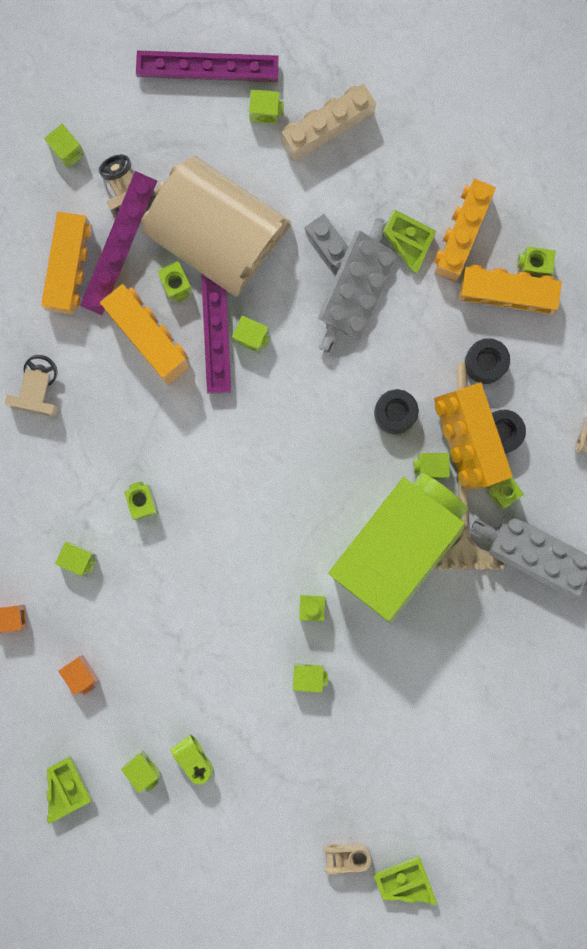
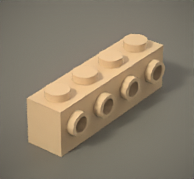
[282,83,376,162]

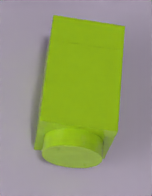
[328,473,469,624]

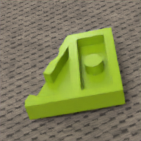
[382,210,436,274]
[47,755,93,824]
[373,855,438,905]

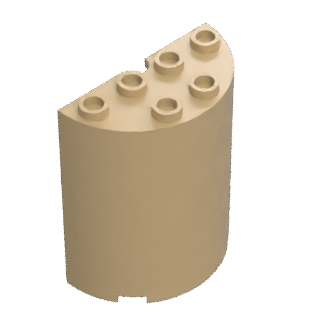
[141,156,292,297]

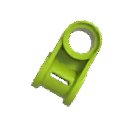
[170,734,213,785]

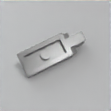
[305,214,349,270]

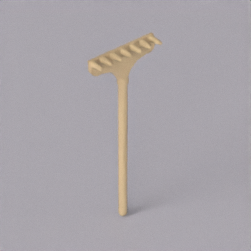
[435,362,504,570]

